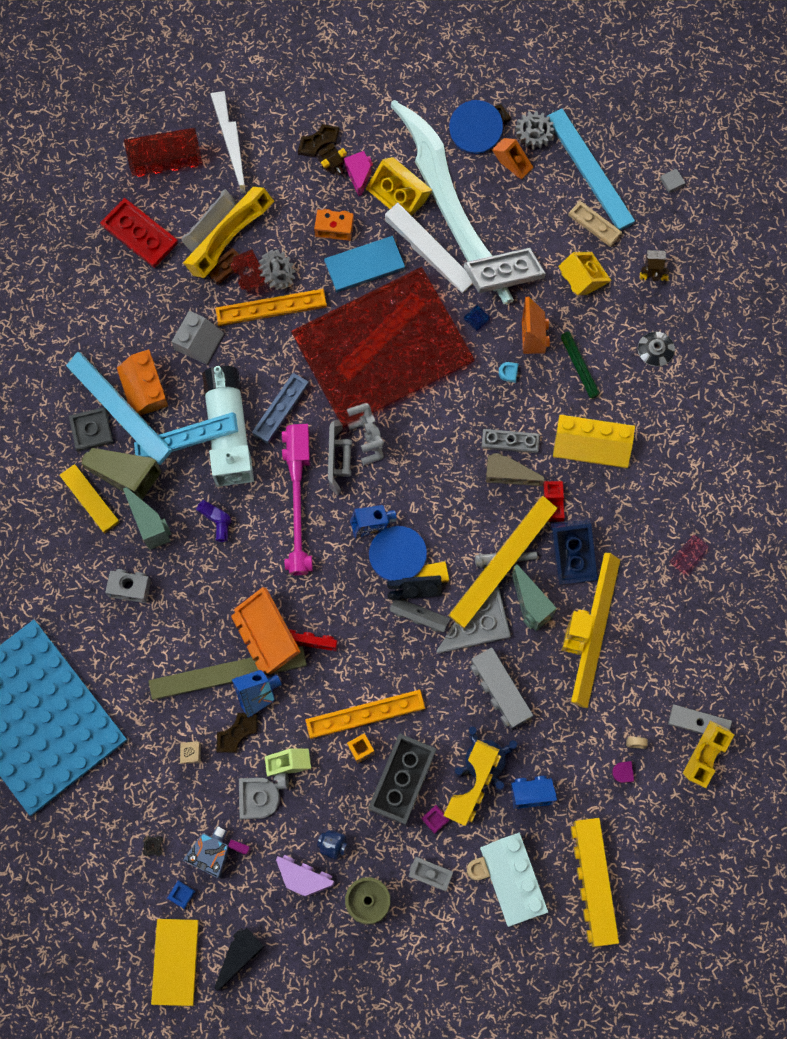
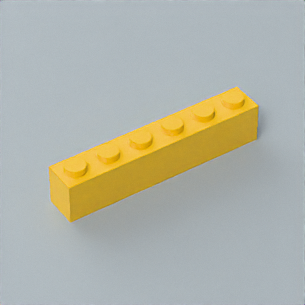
[571,818,619,947]

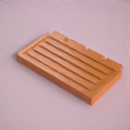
[231,587,300,674]

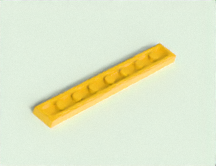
[448,496,557,628]
[571,553,620,708]

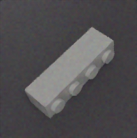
[470,647,533,730]

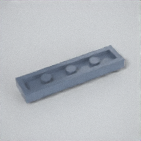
[252,373,309,444]

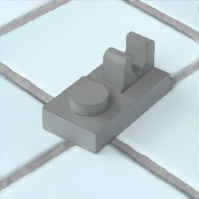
[408,857,453,891]

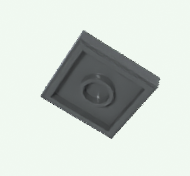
[69,407,114,452]

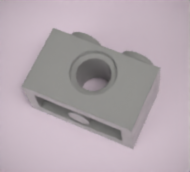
[105,569,151,603]

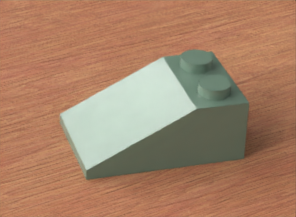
[123,487,172,550]
[512,564,557,631]

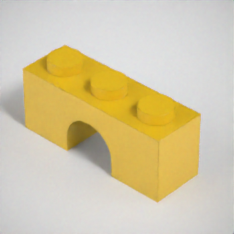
[683,720,734,788]

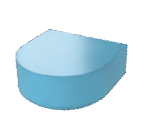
[499,362,519,383]

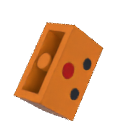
[314,209,354,241]

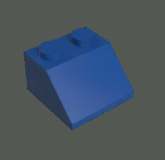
[511,776,557,809]

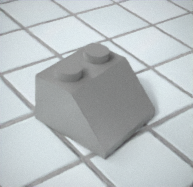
[172,311,224,365]

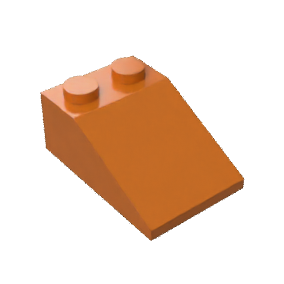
[522,297,550,354]

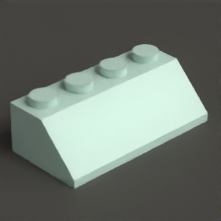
[480,832,548,927]

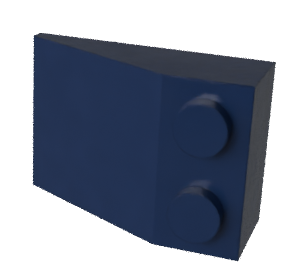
[550,519,598,585]

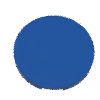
[449,100,503,154]
[369,526,427,581]

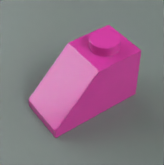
[344,151,373,196]

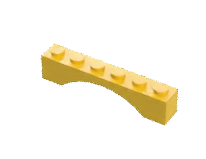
[183,187,274,278]

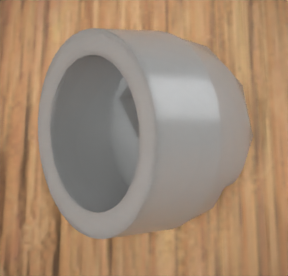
[274,773,289,789]

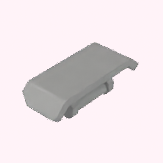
[182,189,237,252]
[328,419,352,496]

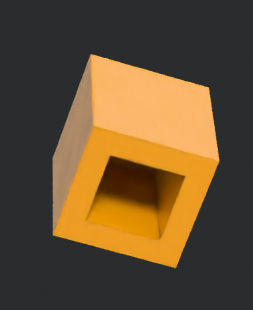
[347,733,375,764]

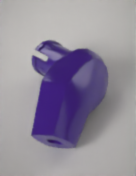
[196,500,232,542]

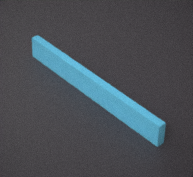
[547,109,635,230]
[66,352,172,465]

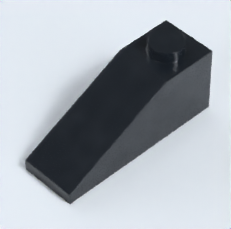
[214,928,265,991]

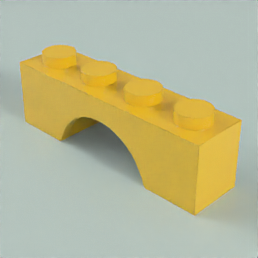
[561,610,594,655]
[443,740,501,826]

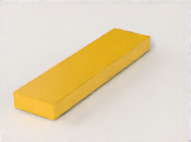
[59,464,120,534]

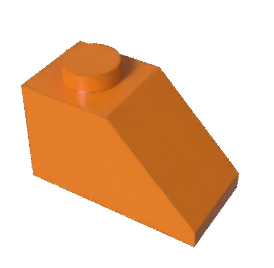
[492,138,533,179]

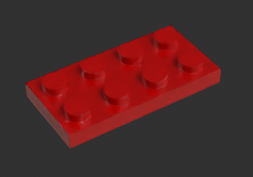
[100,198,178,268]

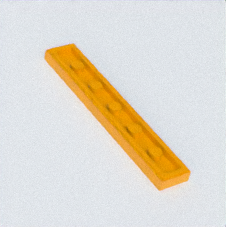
[215,289,327,326]
[305,690,425,739]

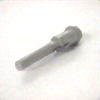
[475,552,537,568]

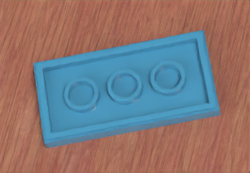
[324,236,405,293]

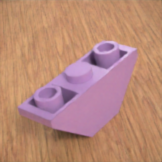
[276,855,335,897]

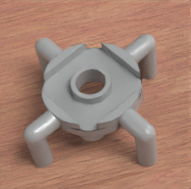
[347,403,384,466]

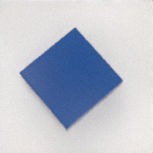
[167,881,196,909]

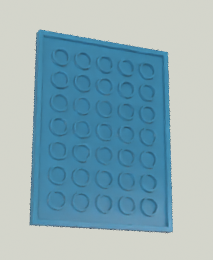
[0,620,128,816]

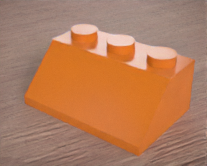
[117,349,168,416]

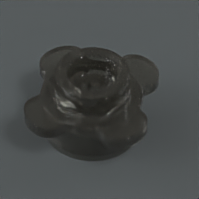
[143,836,163,857]

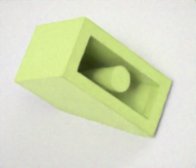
[265,749,311,776]

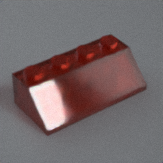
[124,128,203,177]

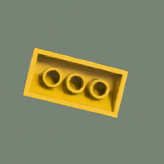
[553,415,635,468]

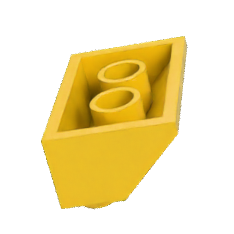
[366,157,432,216]

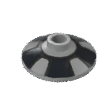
[638,332,675,366]

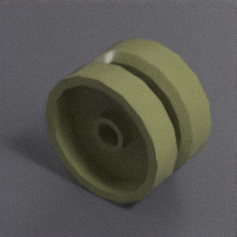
[345,877,391,925]

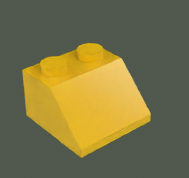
[558,252,611,295]

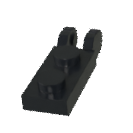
[387,575,442,600]

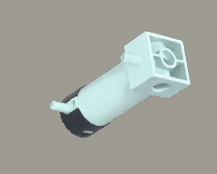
[202,366,254,487]

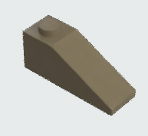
[486,453,544,486]

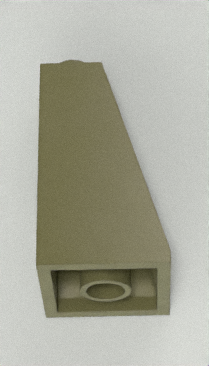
[81,448,162,500]

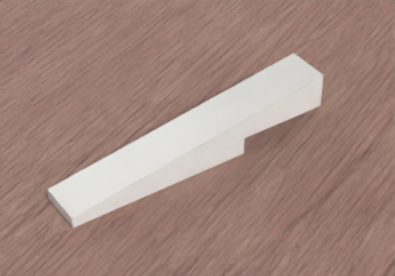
[211,91,246,194]
[385,203,473,293]

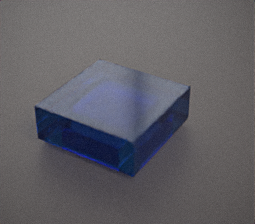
[464,305,490,331]

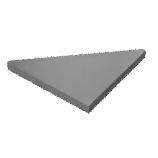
[437,585,511,654]

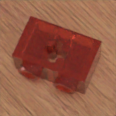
[230,249,267,293]

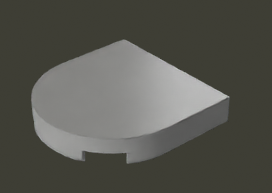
[239,778,280,820]

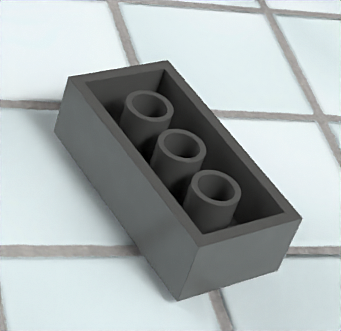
[368,733,436,827]

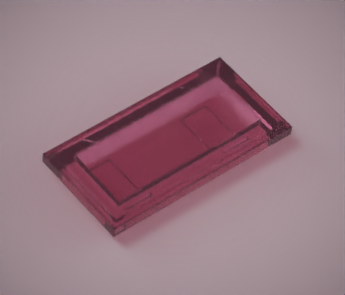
[670,534,709,574]

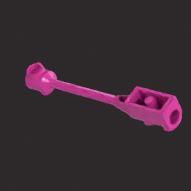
[282,424,312,576]

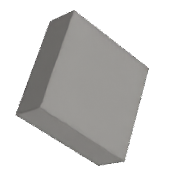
[660,169,685,193]

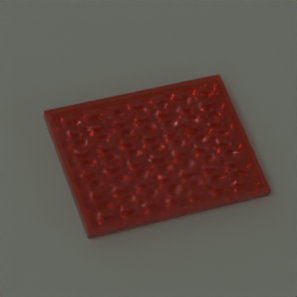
[291,267,475,428]

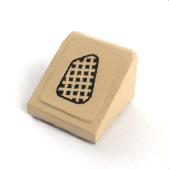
[180,741,201,764]

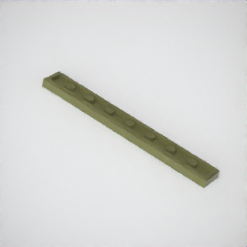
[148,646,307,700]

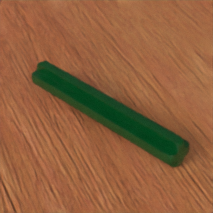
[561,332,599,399]

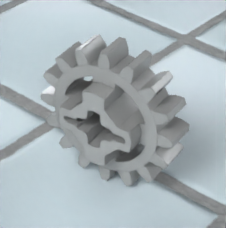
[515,111,554,149]
[258,250,296,290]

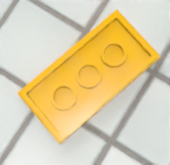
[151,919,199,1006]

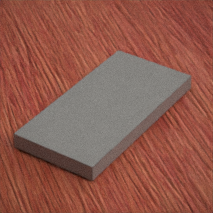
[464,248,546,293]

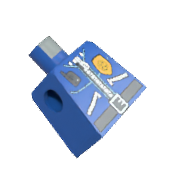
[350,505,397,538]

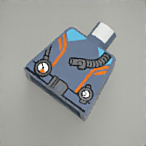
[183,826,230,879]

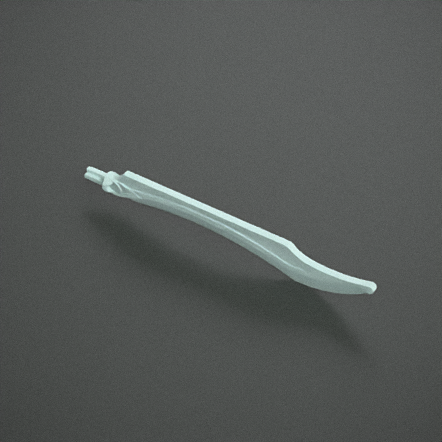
[391,100,514,305]

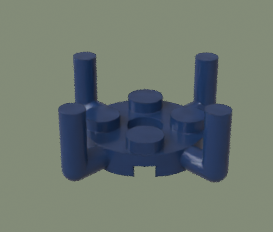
[454,726,517,792]

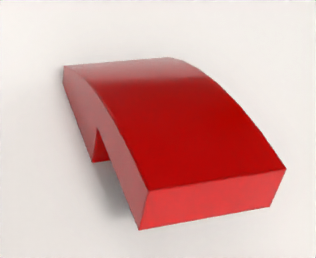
[543,481,564,522]

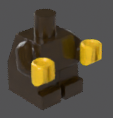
[318,143,347,176]
[640,250,669,281]

